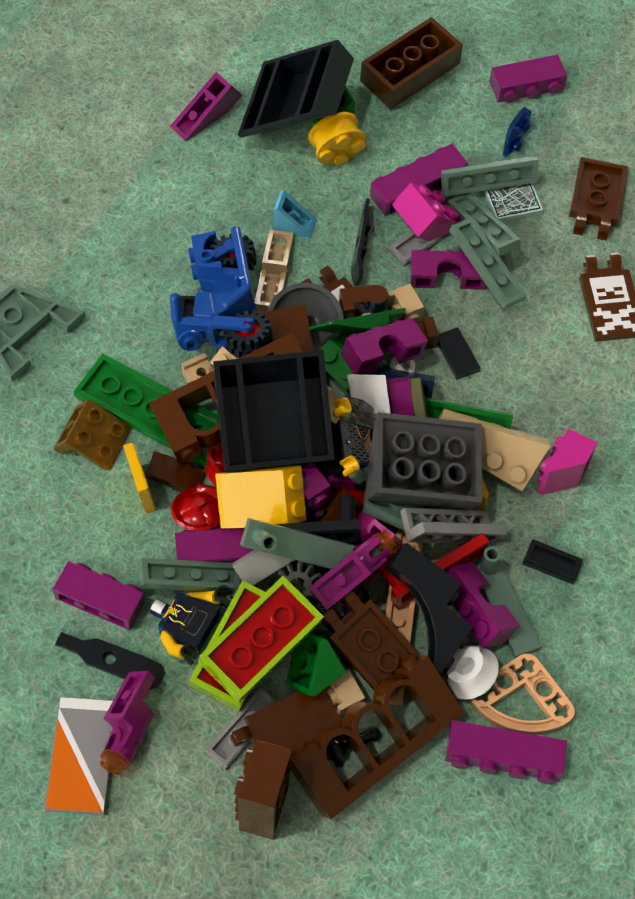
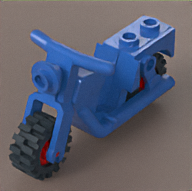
[170,226,273,358]

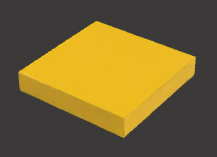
[123,443,156,513]

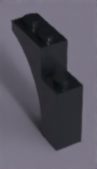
[384,543,472,674]

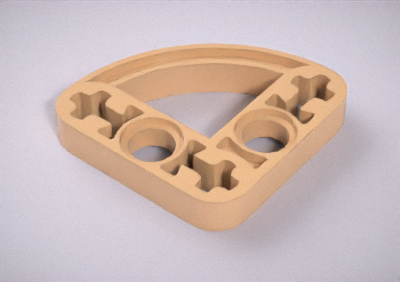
[469,654,575,735]

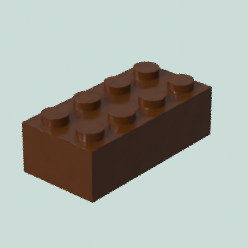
[360,17,463,109]
[234,739,292,840]

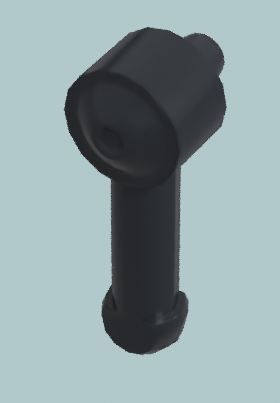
[326,727,381,767]

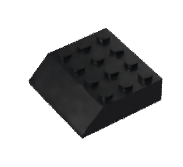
[238,40,354,138]
[213,350,335,472]

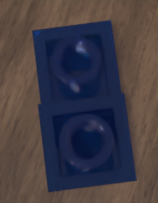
[502,107,532,158]

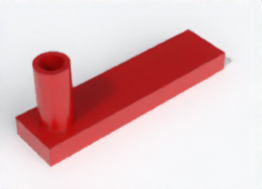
[378,533,489,608]

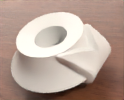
[443,644,499,699]

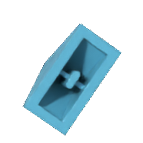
[273,190,316,238]

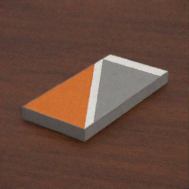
[45,697,113,816]

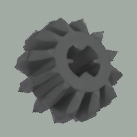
[275,561,321,603]

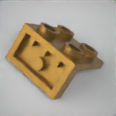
[53,399,131,470]

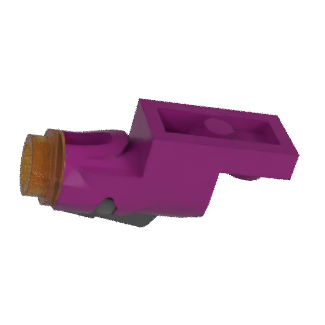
[309,530,398,610]
[100,671,155,775]

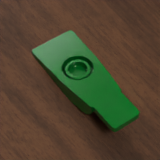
[308,308,406,334]

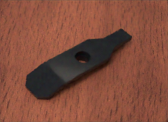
[351,198,372,286]
[55,632,165,690]

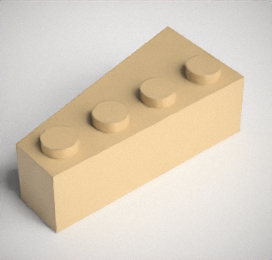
[438,409,550,491]

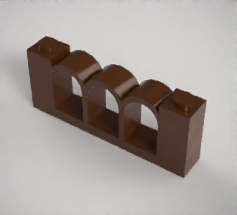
[149,333,303,465]
[290,654,464,819]

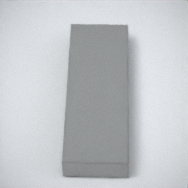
[204,687,278,770]

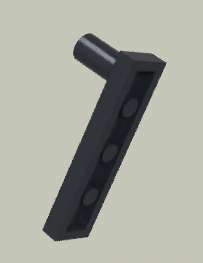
[252,495,362,550]

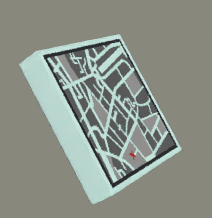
[483,183,543,222]

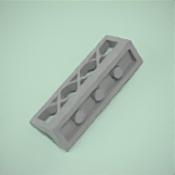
[400,508,507,544]

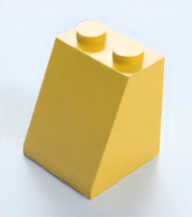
[215,466,306,528]

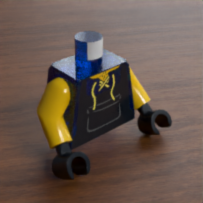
[150,585,234,665]

